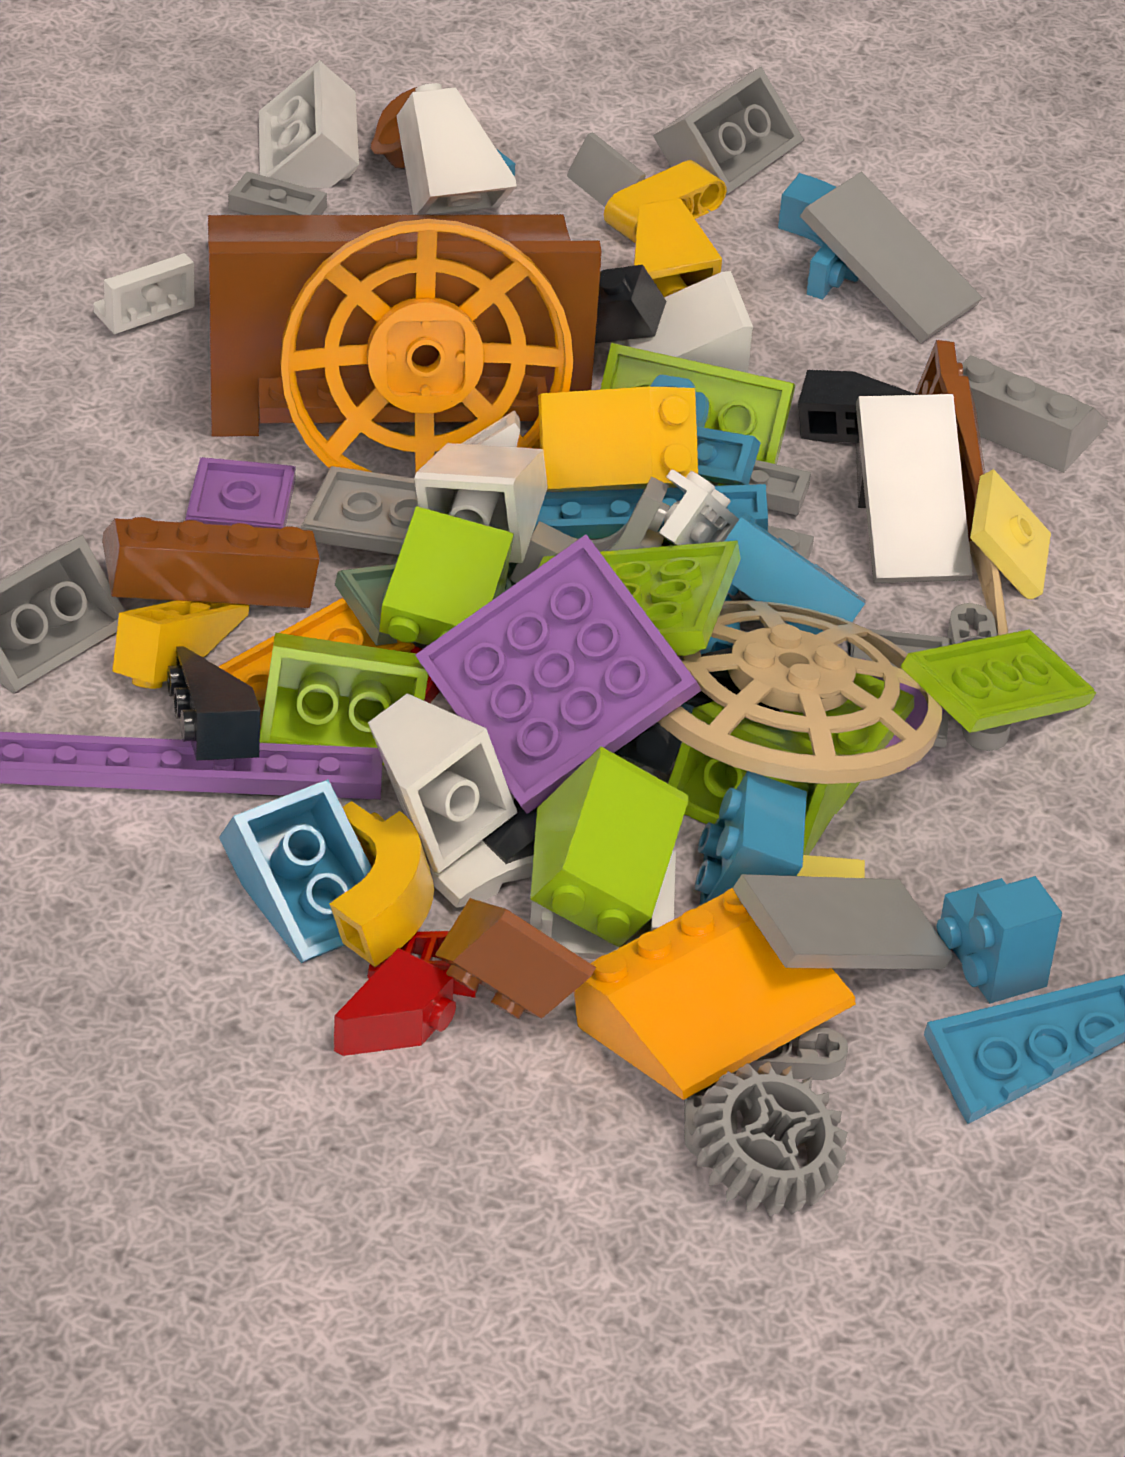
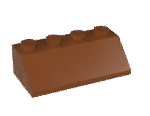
[102,517,320,608]

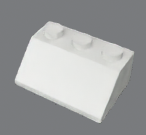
[259,60,359,188]

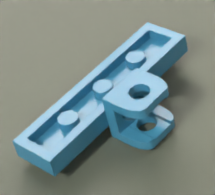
[650,375,761,485]

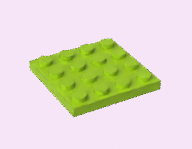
[538,540,741,656]

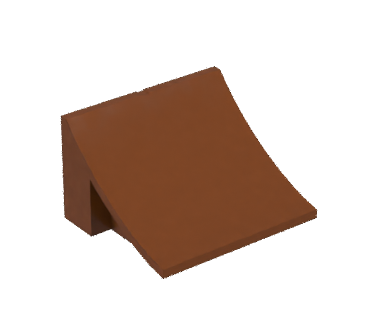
[208,214,602,437]

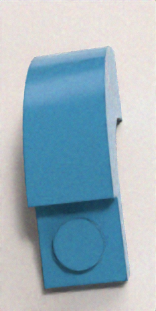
[778,173,859,300]

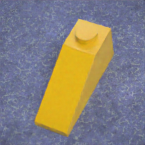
[112,600,250,689]

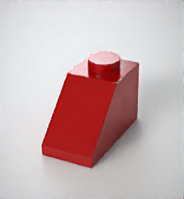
[334,948,456,1056]

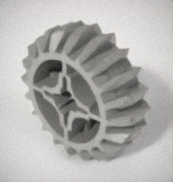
[691,1061,848,1217]

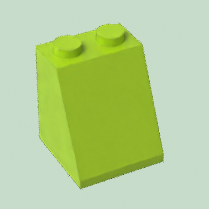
[379,506,514,645]
[530,746,688,947]

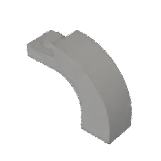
[510,476,670,583]

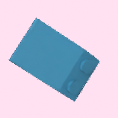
[219,779,372,963]

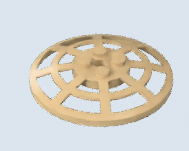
[658,601,942,784]

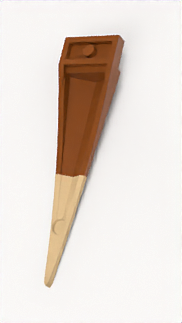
[915,340,1008,635]

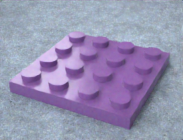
[415,535,702,814]

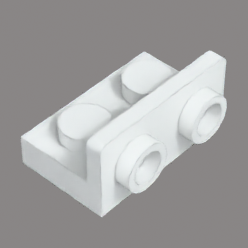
[93,253,195,334]
[659,469,739,545]

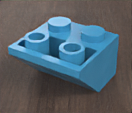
[695,771,807,905]

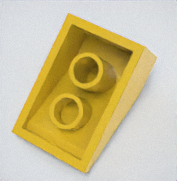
[538,386,698,492]

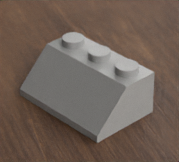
[653,67,804,195]
[962,355,1108,473]
[0,535,125,693]

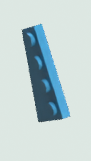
[924,974,1125,1124]

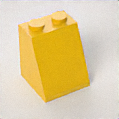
[634,198,722,297]

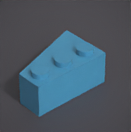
[725,513,866,634]

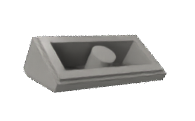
[567,132,646,207]

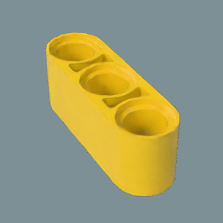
[603,160,727,243]

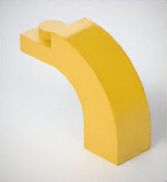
[329,801,434,967]

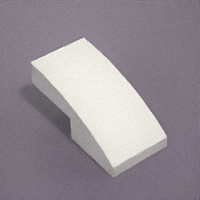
[429,840,534,908]

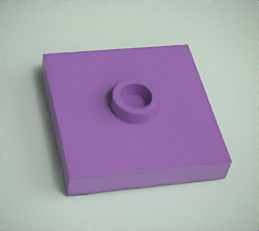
[185,457,296,529]

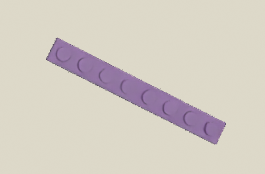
[0,732,383,800]

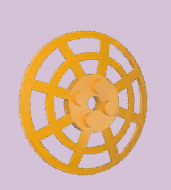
[280,219,573,475]

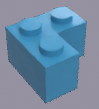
[937,876,1062,1004]

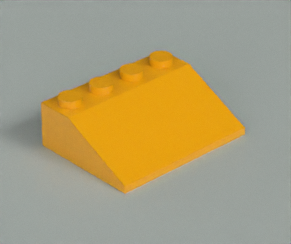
[574,888,856,1100]

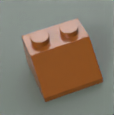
[435,898,596,1019]

